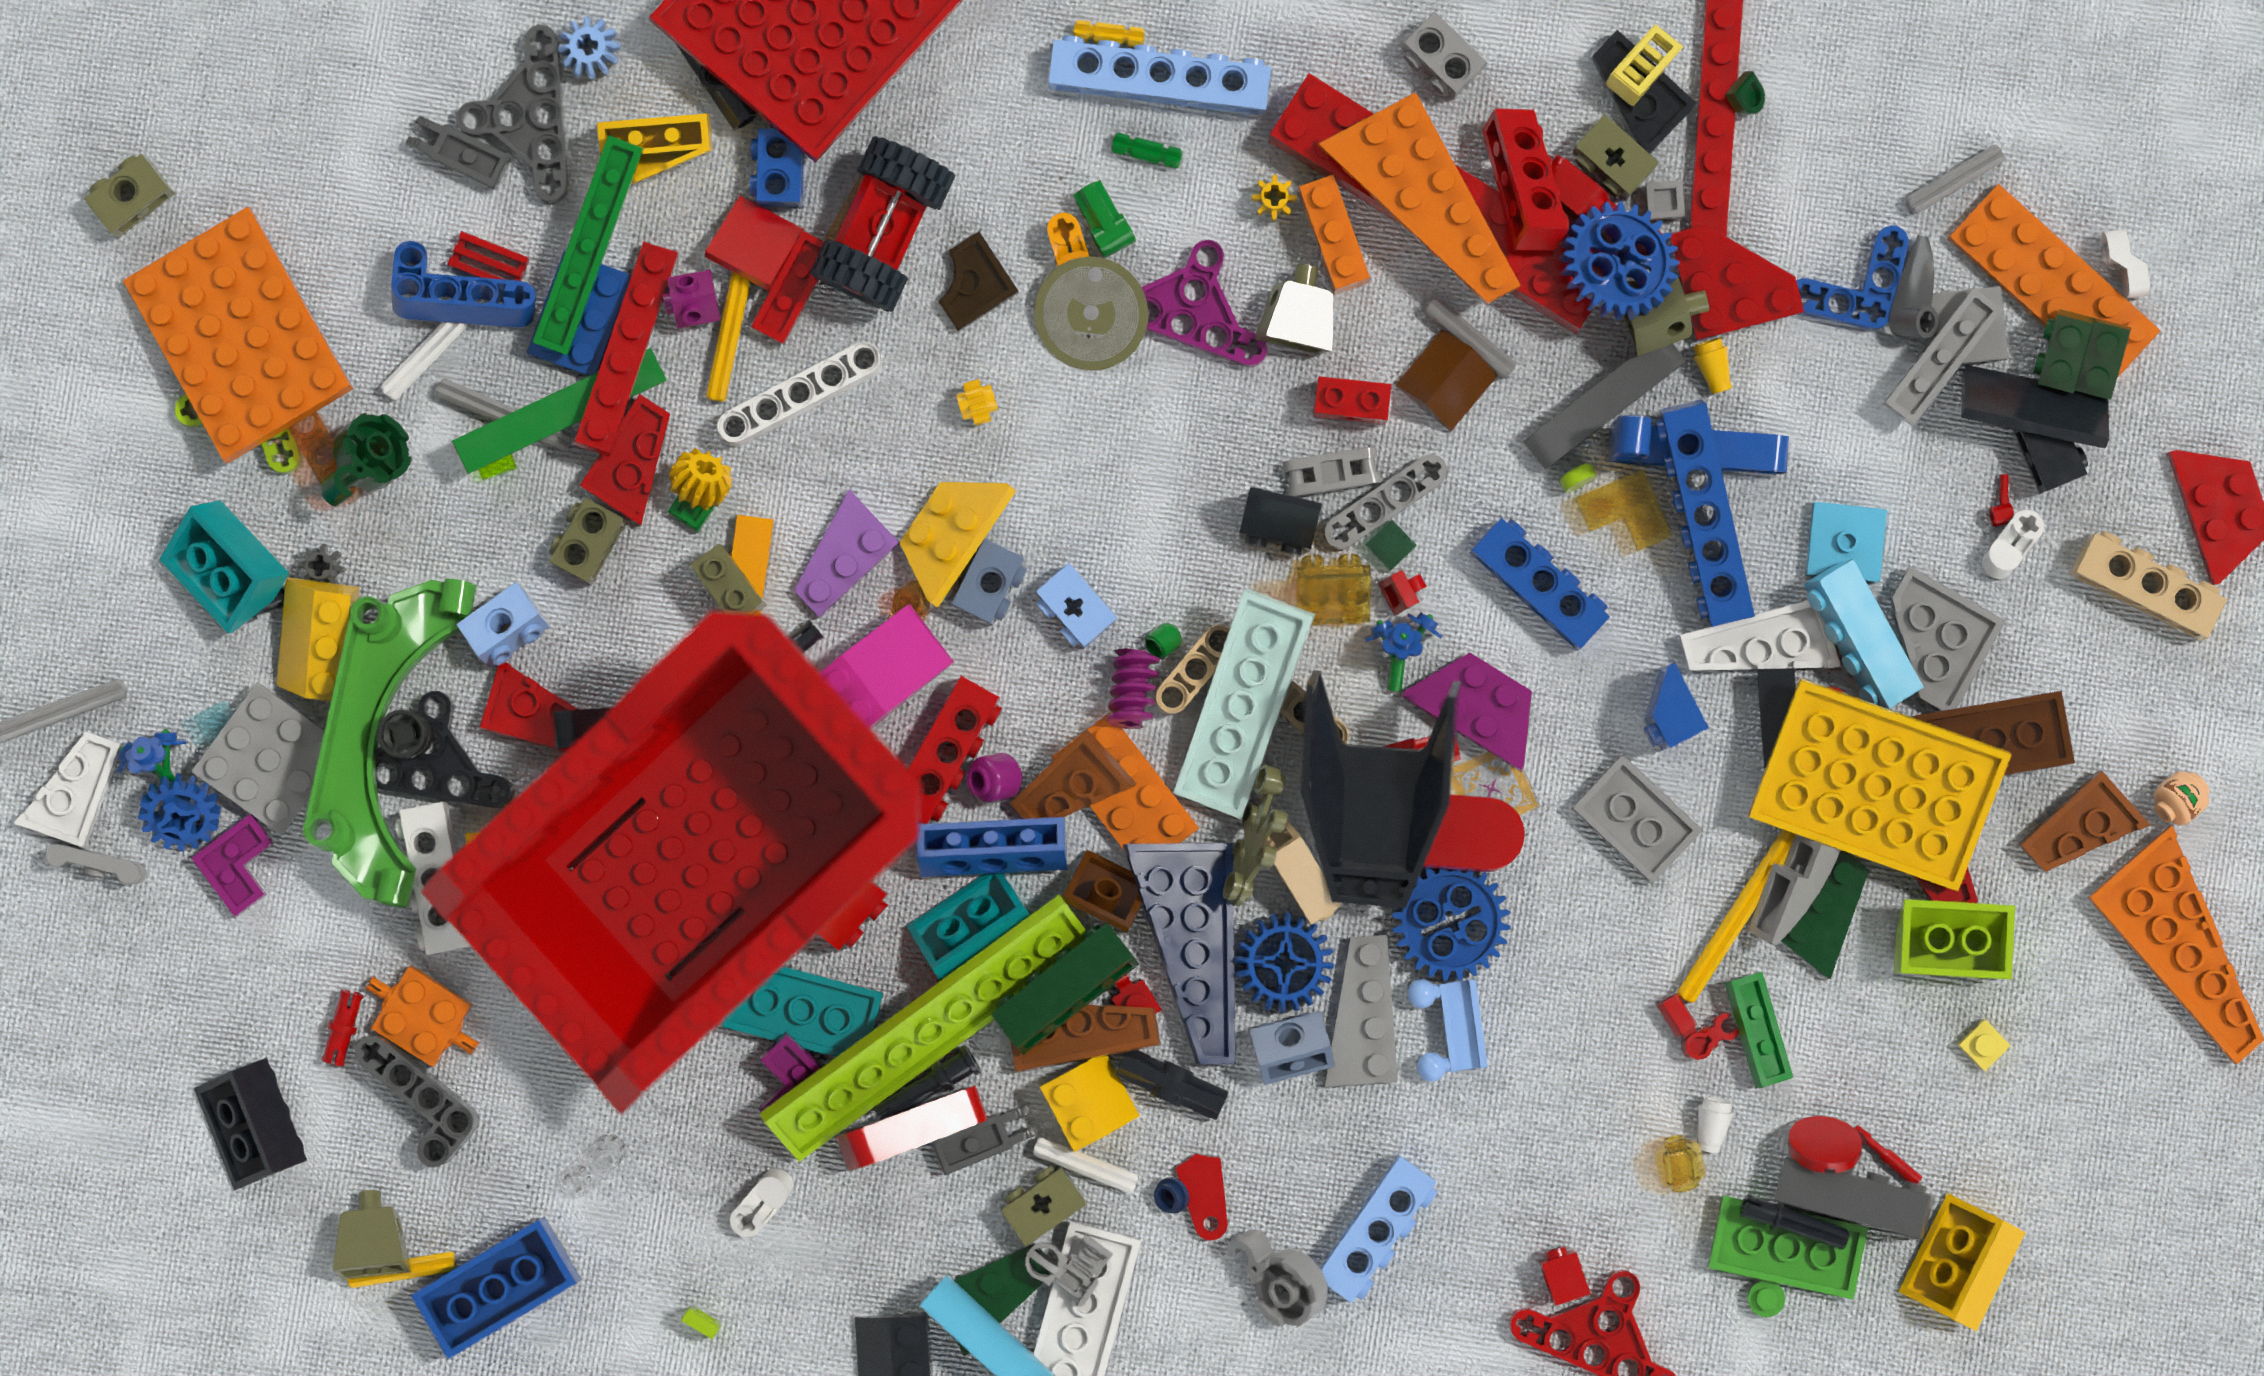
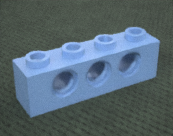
[1319,1154,1437,1303]

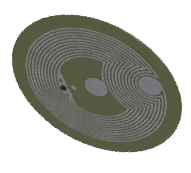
[1034,257,1148,370]

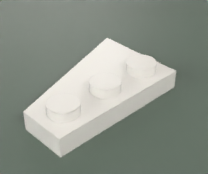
[14,732,123,848]

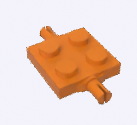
[366,965,480,1067]

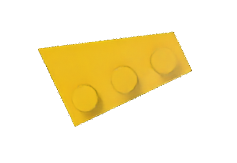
[597,113,713,186]

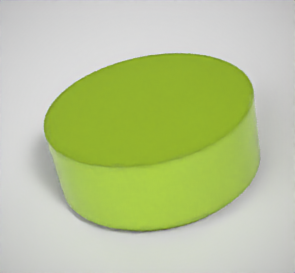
[1559,463,1598,493]

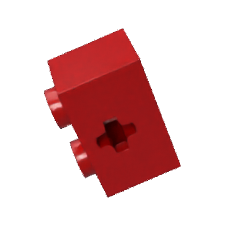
[1313,376,1392,425]

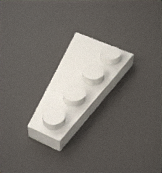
[1678,600,1841,671]

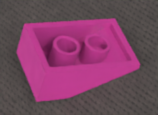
[821,604,954,728]

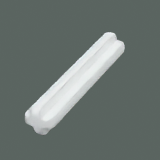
[380,322,467,401]
[1033,1137,1138,1193]

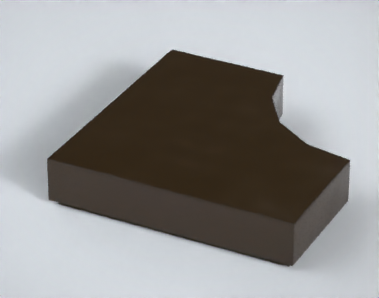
[938,231,1019,333]

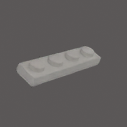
[1883,287,2003,426]

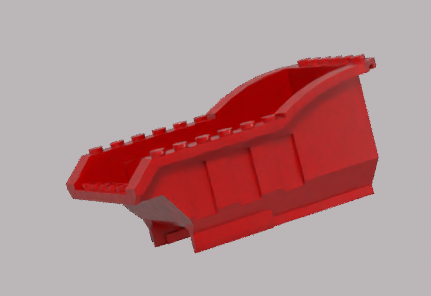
[421,611,922,1115]

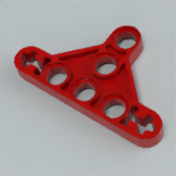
[1509,1269,1676,1376]

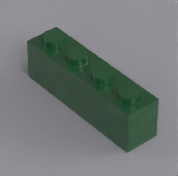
[991,923,1139,1055]

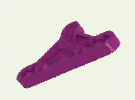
[1141,239,1267,367]

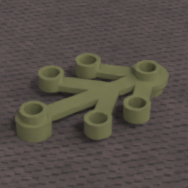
[1223,765,1287,907]

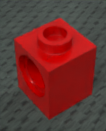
[1539,1246,1591,1306]

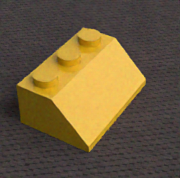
[276,577,360,701]
[1898,1193,2026,1332]

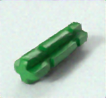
[1111,132,1183,169]

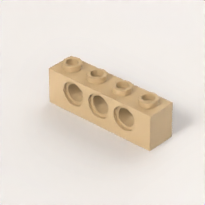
[2069,531,2228,641]

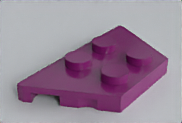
[1402,653,1532,772]

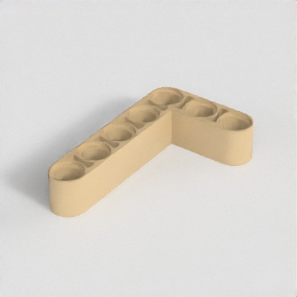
[1156,624,1349,743]

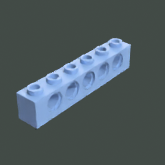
[1048,36,1271,116]

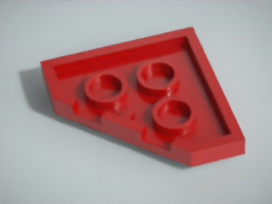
[1671,224,1804,340]

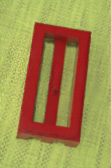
[448,231,530,281]

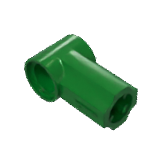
[1073,180,1137,258]

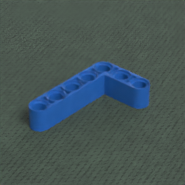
[1608,416,1789,474]

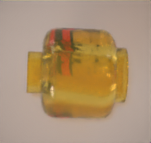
[1654,1135,1706,1192]

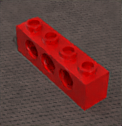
[1482,108,1569,250]
[908,676,1003,824]

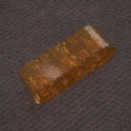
[288,411,363,505]

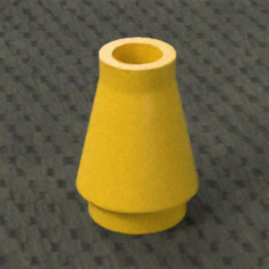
[1692,338,1732,394]

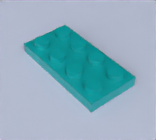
[722,966,884,1057]

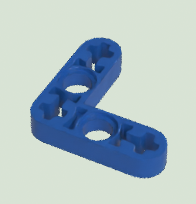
[1796,225,1909,330]

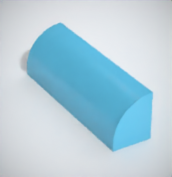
[920,1274,1055,1376]

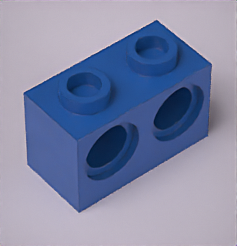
[750,128,804,208]

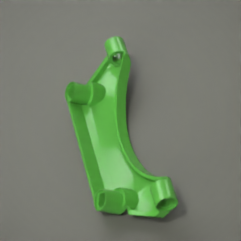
[303,579,477,908]

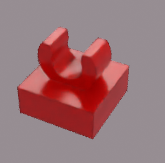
[1378,570,1427,616]

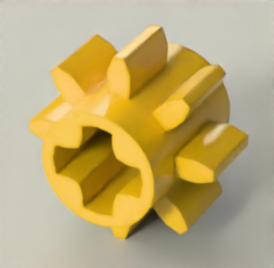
[1251,174,1297,222]
[956,379,998,426]

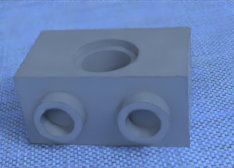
[952,538,1027,625]
[1249,1011,1335,1085]

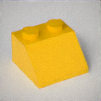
[1040,1056,1140,1153]

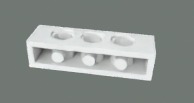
[396,802,471,955]

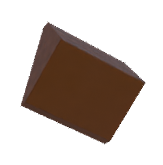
[1395,329,1498,432]
[1062,849,1142,933]

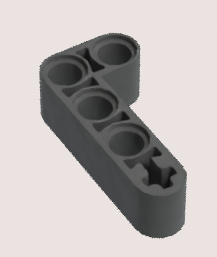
[355,1035,479,1167]

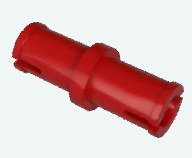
[321,989,364,1066]

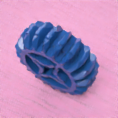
[1235,913,1334,1013]

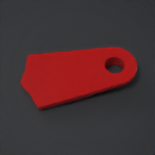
[1176,1153,1228,1241]

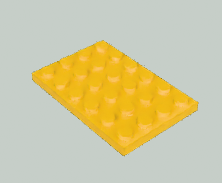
[1748,678,2011,891]

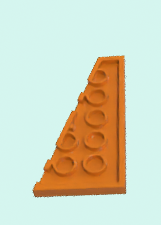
[1318,92,1521,305]
[2087,825,2264,1064]

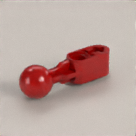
[1551,154,1662,270]

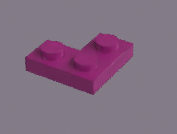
[192,814,275,917]
[759,1031,822,1112]

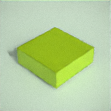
[681,1306,722,1340]

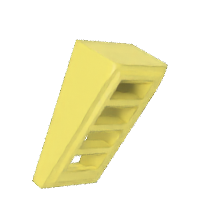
[1606,24,1683,106]

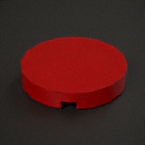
[1788,1116,1862,1173]

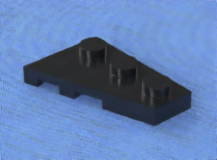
[1591,30,1697,154]

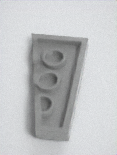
[1324,935,1398,1087]

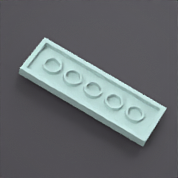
[1173,588,1315,819]

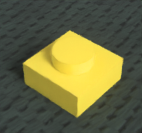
[1957,1019,2011,1071]

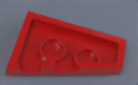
[579,394,670,525]

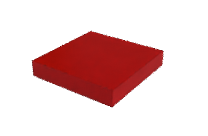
[704,196,804,291]

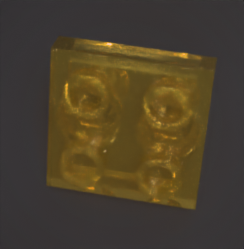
[1296,554,1371,625]

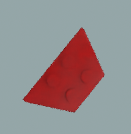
[2167,450,2264,585]

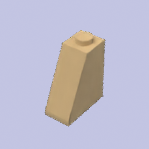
[1264,819,1342,925]

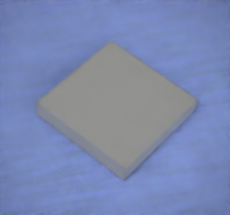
[1931,286,2009,365]

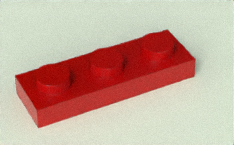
[751,230,824,345]

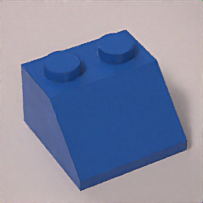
[1643,662,1709,751]

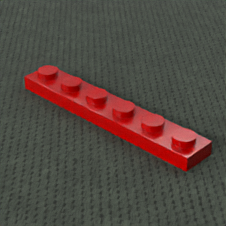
[575,241,678,457]

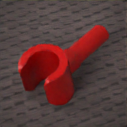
[1989,474,2014,527]

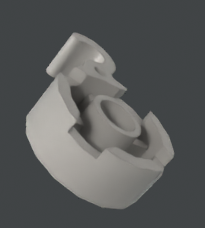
[1226,1229,1328,1327]

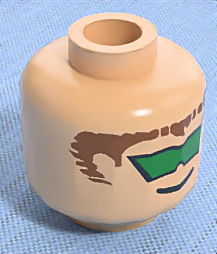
[2154,771,2210,826]

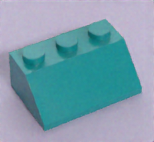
[159,500,290,634]
[906,873,1031,981]

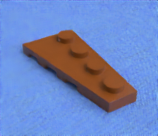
[1011,1005,1161,1073]

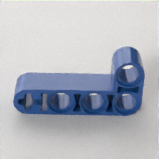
[391,241,536,328]

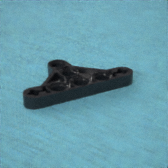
[376,691,513,808]

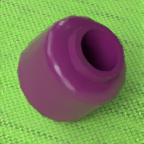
[967,753,1022,803]

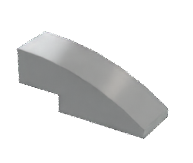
[1747,834,1841,945]

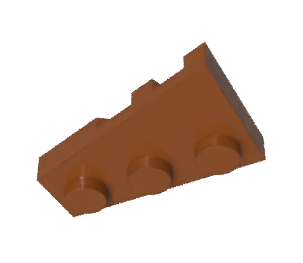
[1009,730,1137,819]
[2018,770,2150,872]

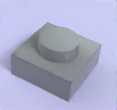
[1645,180,1685,221]

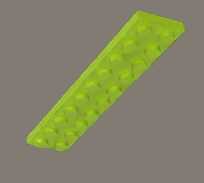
[759,894,1087,1162]

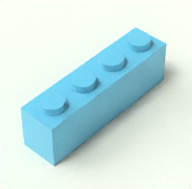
[1803,559,1924,709]

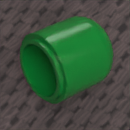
[1144,623,1182,660]

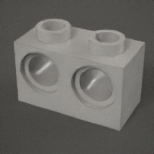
[1402,11,1487,99]

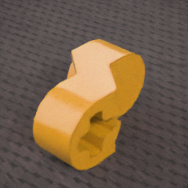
[1047,212,1089,266]

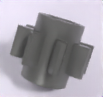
[298,544,347,584]

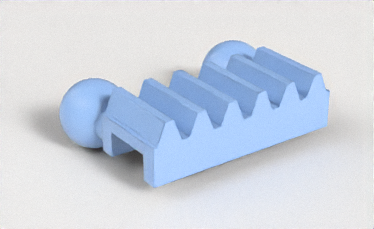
[1407,979,1488,1082]

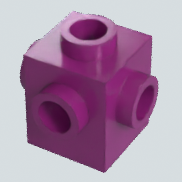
[663,269,720,329]

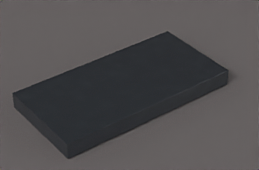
[1961,364,2110,448]

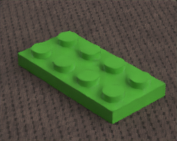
[1707,1195,1869,1300]

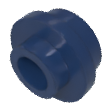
[1154,1177,1189,1213]

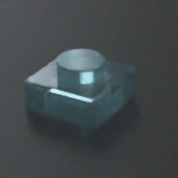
[193,699,234,747]

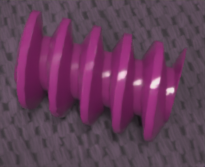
[1106,648,1160,729]

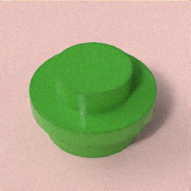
[1748,1280,1785,1317]

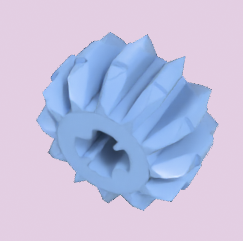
[558,16,621,80]

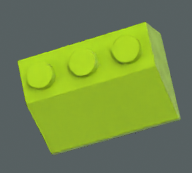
[1893,899,2015,980]

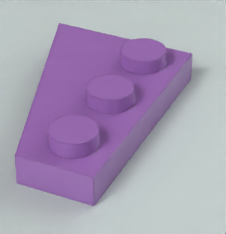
[794,489,900,618]

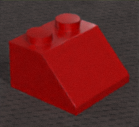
[818,881,888,950]

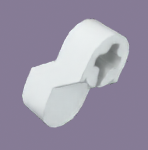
[2101,229,2150,298]
[1982,509,2044,579]
[730,1168,794,1238]

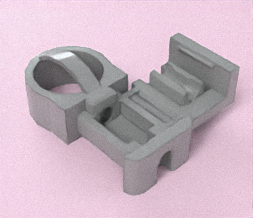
[1025,1234,1113,1307]

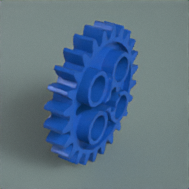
[1559,201,1679,320]
[1391,867,1511,981]

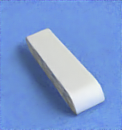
[717,342,882,446]

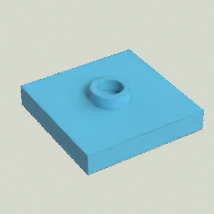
[1805,502,1887,583]

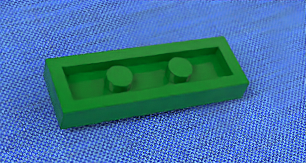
[1724,972,1794,1089]

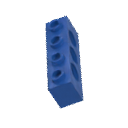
[1470,518,1610,651]
[917,817,1067,877]

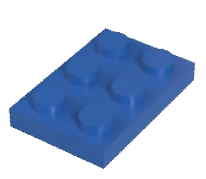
[526,251,632,376]

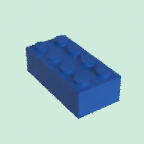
[411,1216,582,1360]

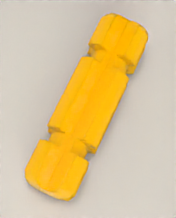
[1073,20,1145,48]

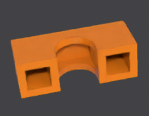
[1298,174,1370,295]

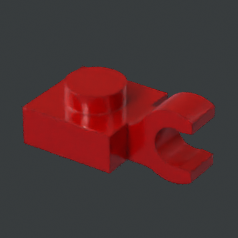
[1111,975,1162,1014]

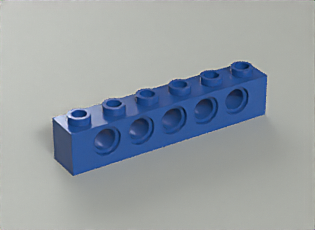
[1655,399,1755,627]

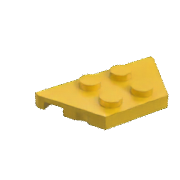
[899,482,1016,608]

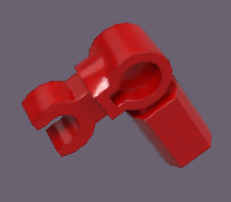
[1656,993,1739,1060]

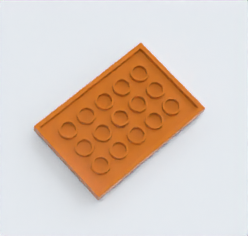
[123,206,354,464]

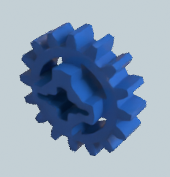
[138,774,221,852]

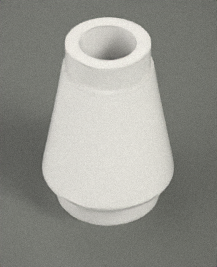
[1698,1096,1735,1153]

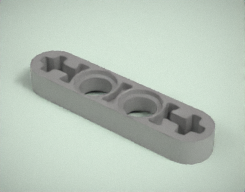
[1324,454,1447,550]

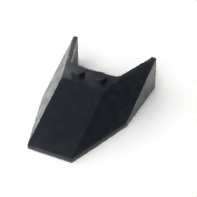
[1301,670,1461,908]

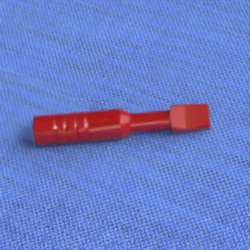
[1854,1125,1923,1184]

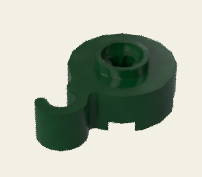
[321,413,412,507]

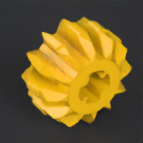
[669,448,733,511]

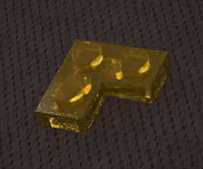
[1575,469,1672,552]

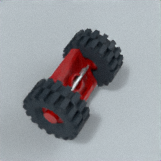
[810,136,956,312]

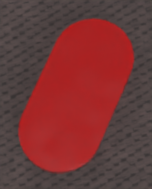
[1423,795,1525,872]

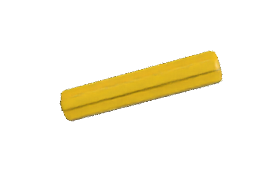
[347,1251,456,1288]

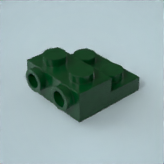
[2033,309,2132,400]

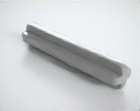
[1905,145,2005,214]
[1424,297,1516,379]

